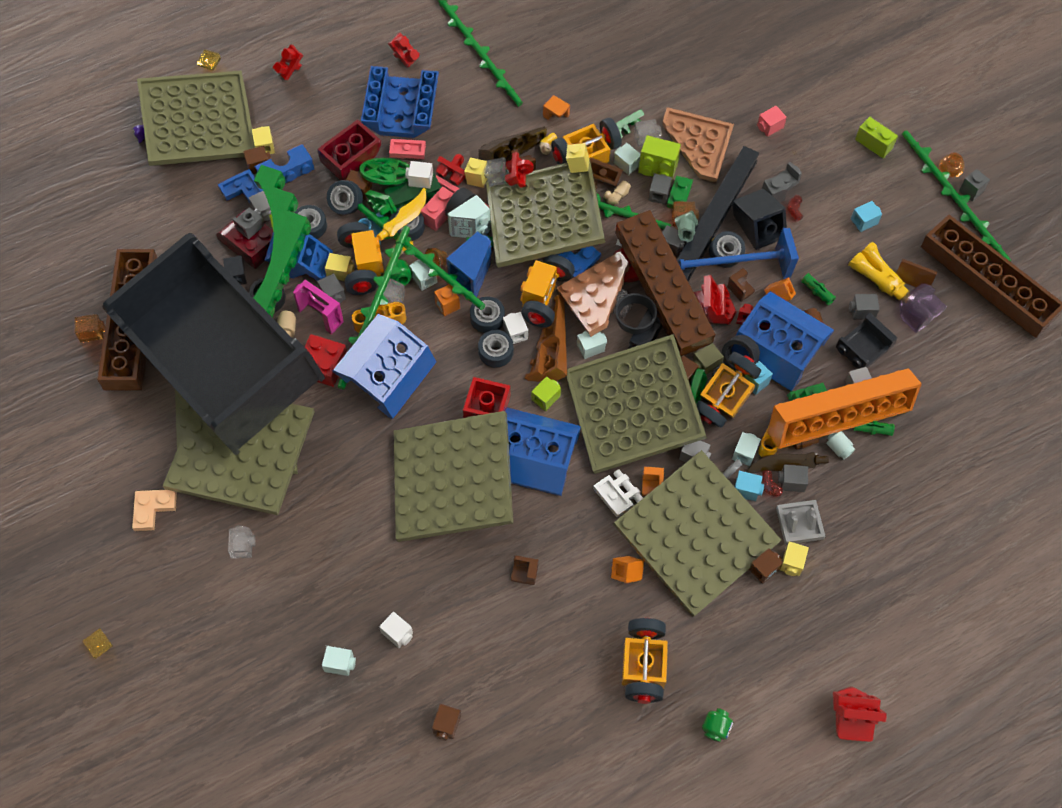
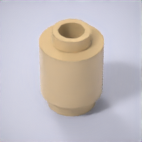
[277,311,296,337]

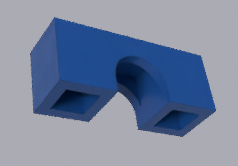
[255,144,314,183]

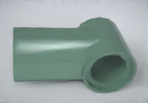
[675,211,698,242]

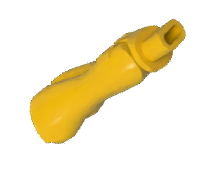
[848,242,909,301]

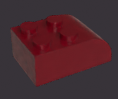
[317,119,381,180]
[216,210,274,269]

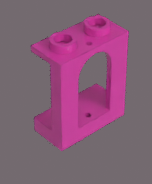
[293,279,344,335]

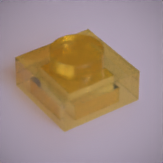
[197,49,221,71]
[83,628,113,659]

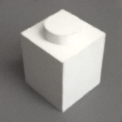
[405,161,433,189]
[503,312,528,344]
[379,611,413,648]

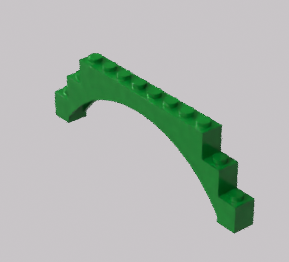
[253,165,311,317]

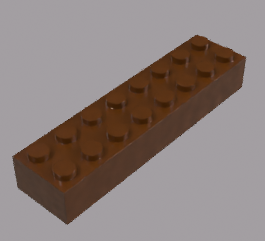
[615,210,716,356]
[921,215,1062,338]
[97,249,158,391]

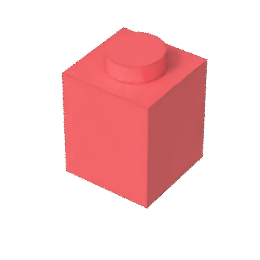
[757,106,787,137]

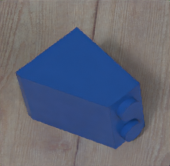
[446,231,491,297]

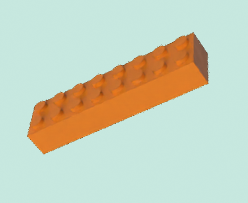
[767,368,921,449]

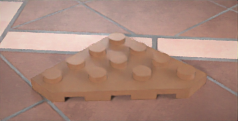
[662,108,734,182]
[557,251,630,337]

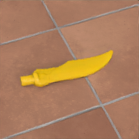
[377,188,426,241]

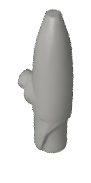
[723,459,743,479]

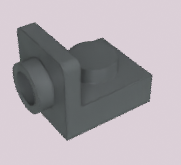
[777,162,802,190]

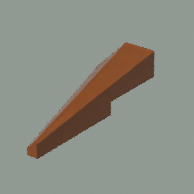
[525,295,567,382]

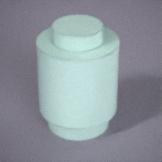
[826,431,856,459]

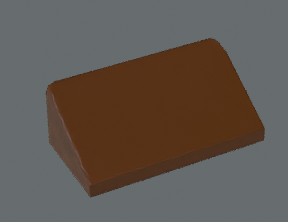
[590,157,623,186]
[896,259,937,292]

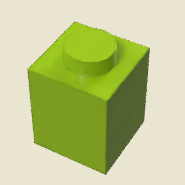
[531,377,561,412]

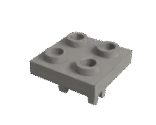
[776,500,826,545]

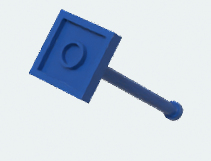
[678,228,799,279]

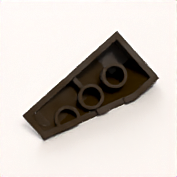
[478,126,547,173]

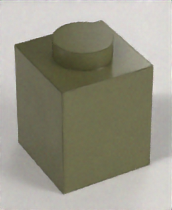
[693,343,724,375]

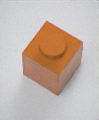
[434,285,460,317]

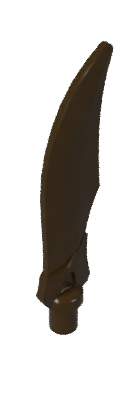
[746,452,829,473]

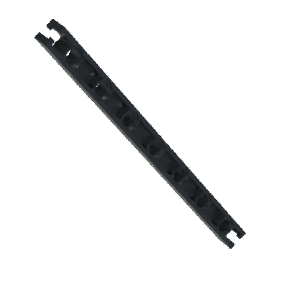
[628,146,760,349]

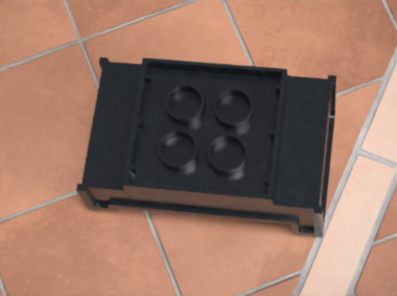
[102,233,325,456]

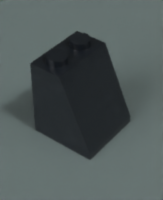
[732,188,787,250]

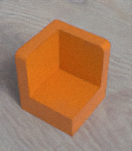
[543,95,570,120]
[764,278,796,301]
[642,467,664,496]
[611,556,644,583]

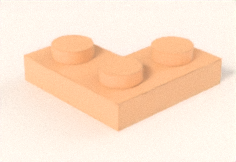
[132,490,177,531]

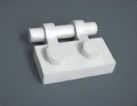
[593,469,643,518]

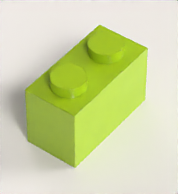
[855,117,898,158]

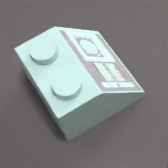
[448,195,491,238]

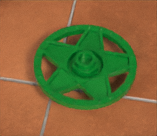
[360,158,410,185]

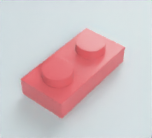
[389,139,426,159]

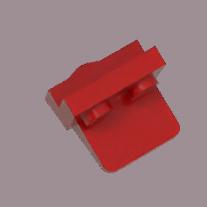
[694,275,737,325]
[833,687,887,742]

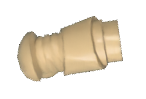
[603,181,631,205]

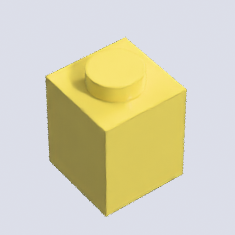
[252,126,275,154]
[566,143,589,173]
[464,158,489,188]
[325,253,355,281]
[780,542,809,576]

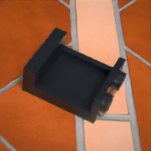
[836,313,898,369]

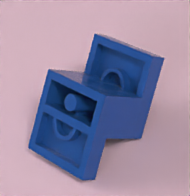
[265,232,333,281]

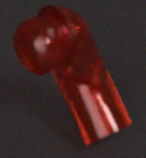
[787,195,804,222]
[762,470,783,497]

